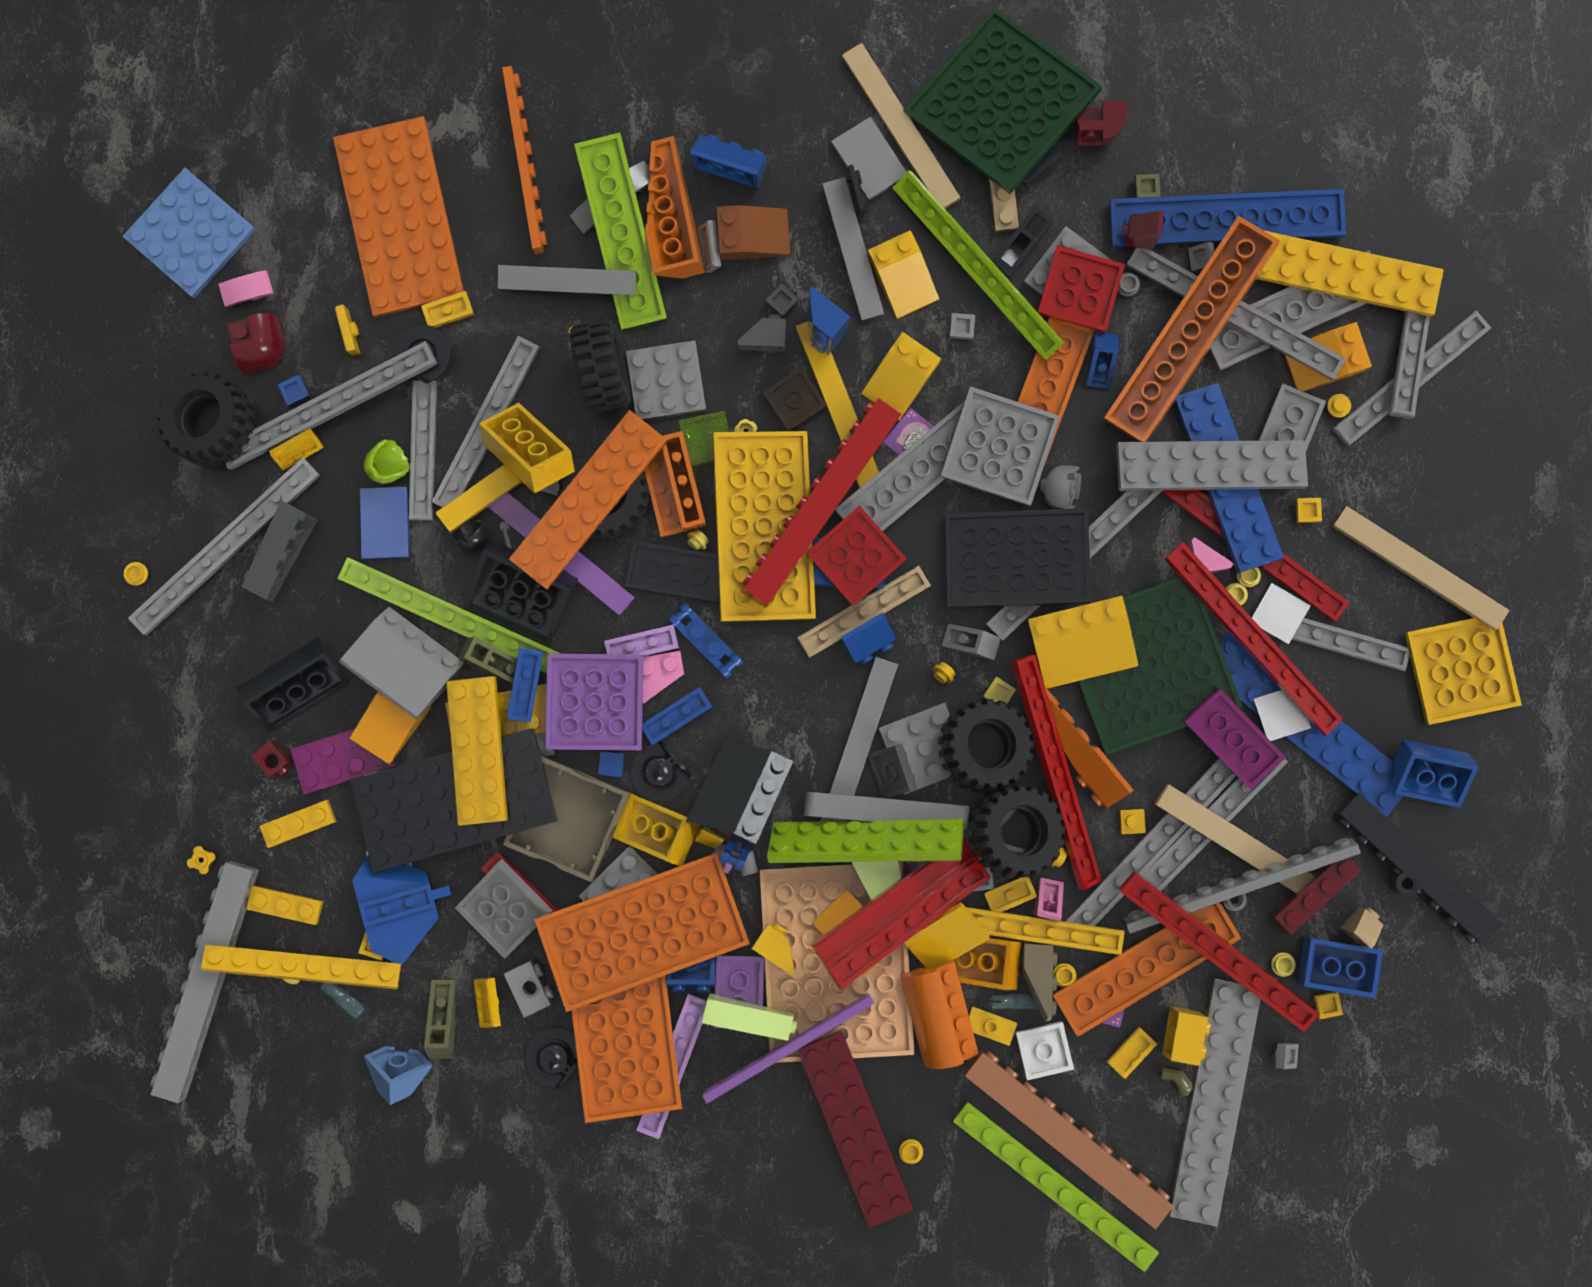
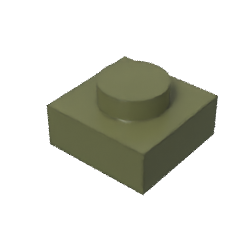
[1134,174,1161,198]

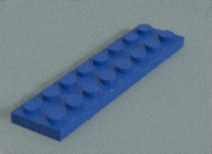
[1174,383,1284,574]

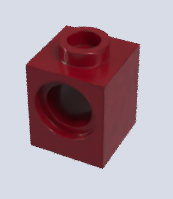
[251,741,294,778]

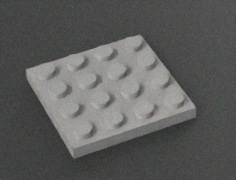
[940,386,1060,507]

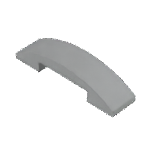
[570,161,650,235]

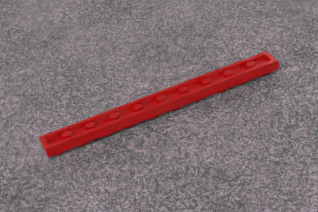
[1161,490,1349,622]
[1164,542,1343,736]
[1011,654,1102,890]
[1119,871,1320,1032]

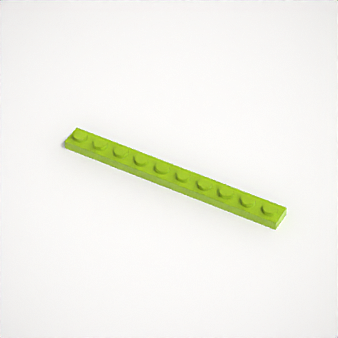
[893,171,1064,360]
[337,557,561,673]
[953,1101,1159,1272]

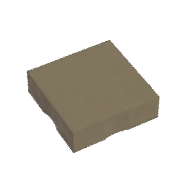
[503,756,631,882]

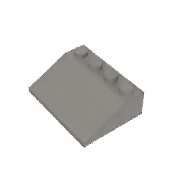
[339,607,464,719]

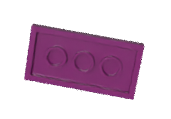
[1184,688,1286,790]
[290,729,397,794]

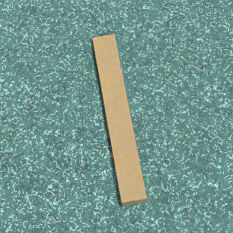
[842,43,960,208]
[1332,506,1510,631]
[1155,784,1315,893]

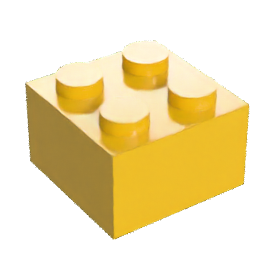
[1162,1006,1210,1066]

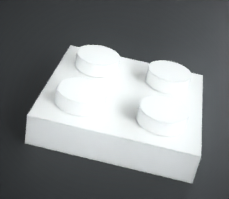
[1015,1021,1074,1080]

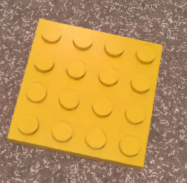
[1405,618,1522,725]

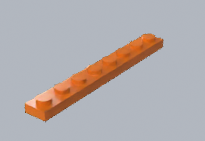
[502,66,547,255]

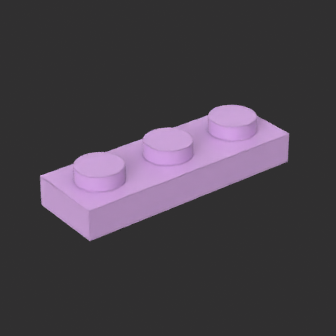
[604,625,679,656]

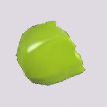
[363,439,410,484]

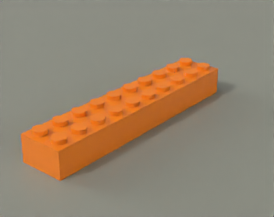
[1104,216,1280,442]

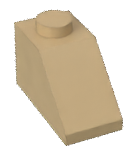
[1340,907,1383,949]

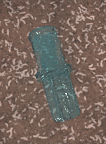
[320,983,365,1018]
[990,992,1038,1011]

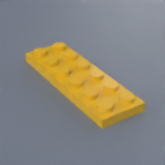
[447,676,508,826]

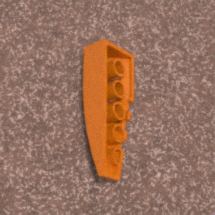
[645,136,705,279]
[1044,686,1134,808]

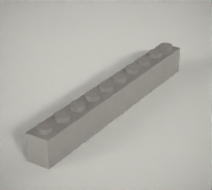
[151,861,259,1103]

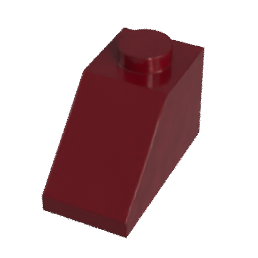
[1122,210,1164,250]

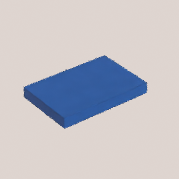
[360,487,410,559]

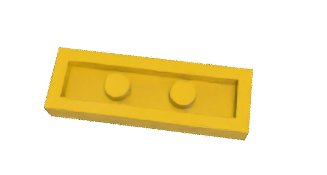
[260,800,337,848]
[246,885,323,925]

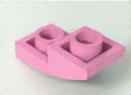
[218,270,273,307]

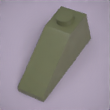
[457,636,517,685]
[424,980,456,1059]

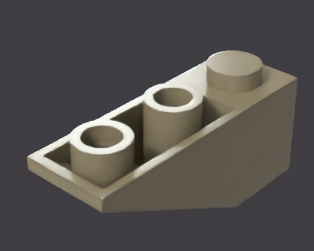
[1021,944,1057,1022]

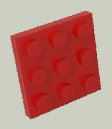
[1038,245,1125,333]
[806,505,907,606]

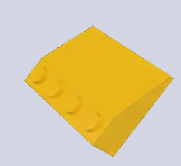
[1028,596,1139,689]

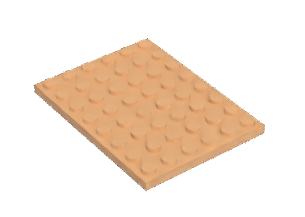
[760,861,914,1063]

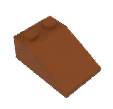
[717,205,790,261]

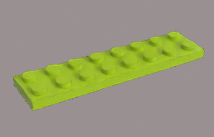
[574,133,667,330]
[767,819,964,863]

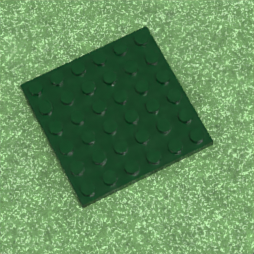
[903,7,1102,194]
[1078,577,1243,755]

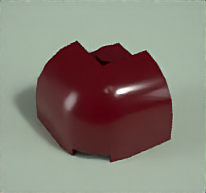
[1076,101,1127,146]
[227,313,286,375]

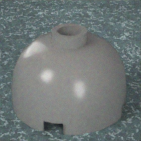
[1041,465,1081,509]

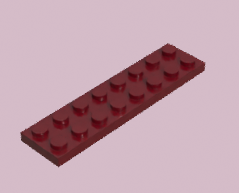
[798,1030,914,1228]

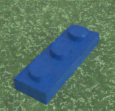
[507,648,543,722]
[642,687,713,745]

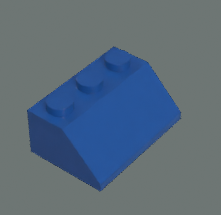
[690,135,767,189]
[807,287,850,355]
[1393,739,1479,808]

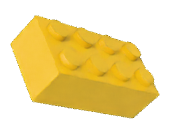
[479,403,575,493]

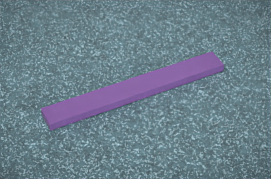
[488,493,635,616]
[703,993,874,1103]

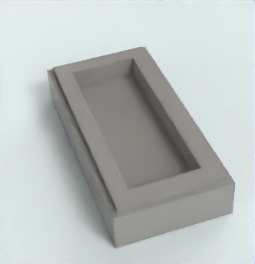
[697,220,721,273]

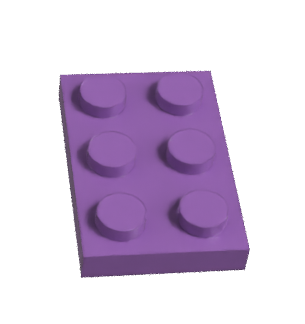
[714,955,765,1028]

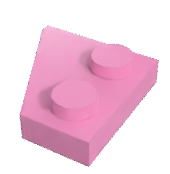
[643,651,684,704]

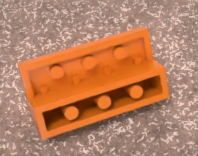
[644,431,706,538]
[900,961,979,1069]

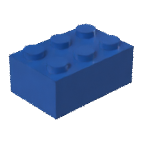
[1297,936,1383,998]

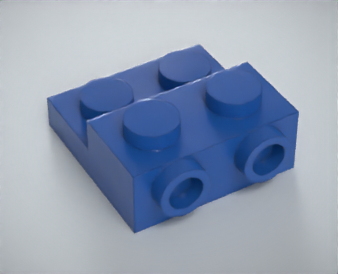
[666,957,716,993]

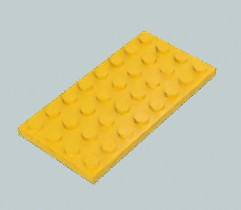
[713,431,816,622]

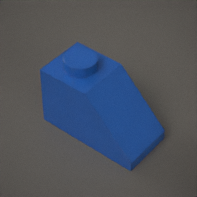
[1086,332,1119,389]

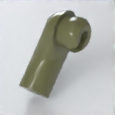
[1160,1067,1193,1096]

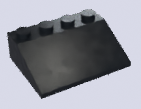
[463,540,578,648]
[686,739,793,852]

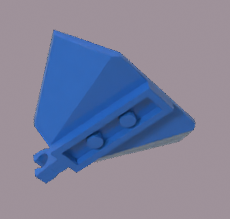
[352,854,451,966]

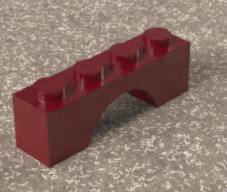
[1268,857,1361,935]

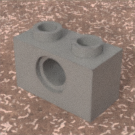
[504,959,554,1018]

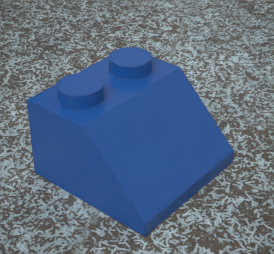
[840,612,896,665]

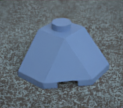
[364,1046,432,1105]

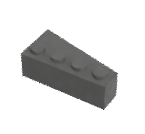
[241,500,318,602]

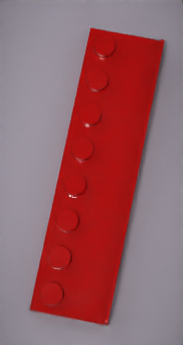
[810,838,991,989]

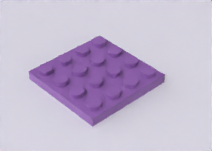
[546,654,644,750]

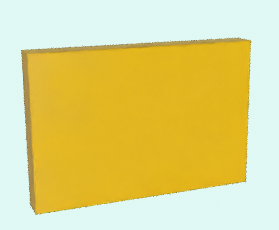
[904,902,989,969]

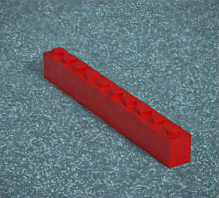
[742,398,901,608]

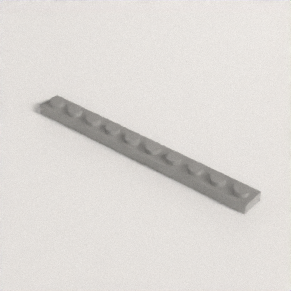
[1127,248,1346,381]
[225,341,438,470]
[128,457,321,636]
[986,490,1163,642]
[1064,757,1236,926]
[1124,838,1361,933]

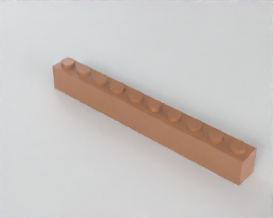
[963,1050,1174,1229]

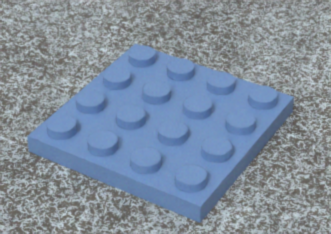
[123,168,256,299]

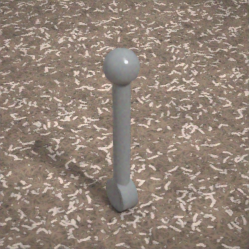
[500,522,511,548]

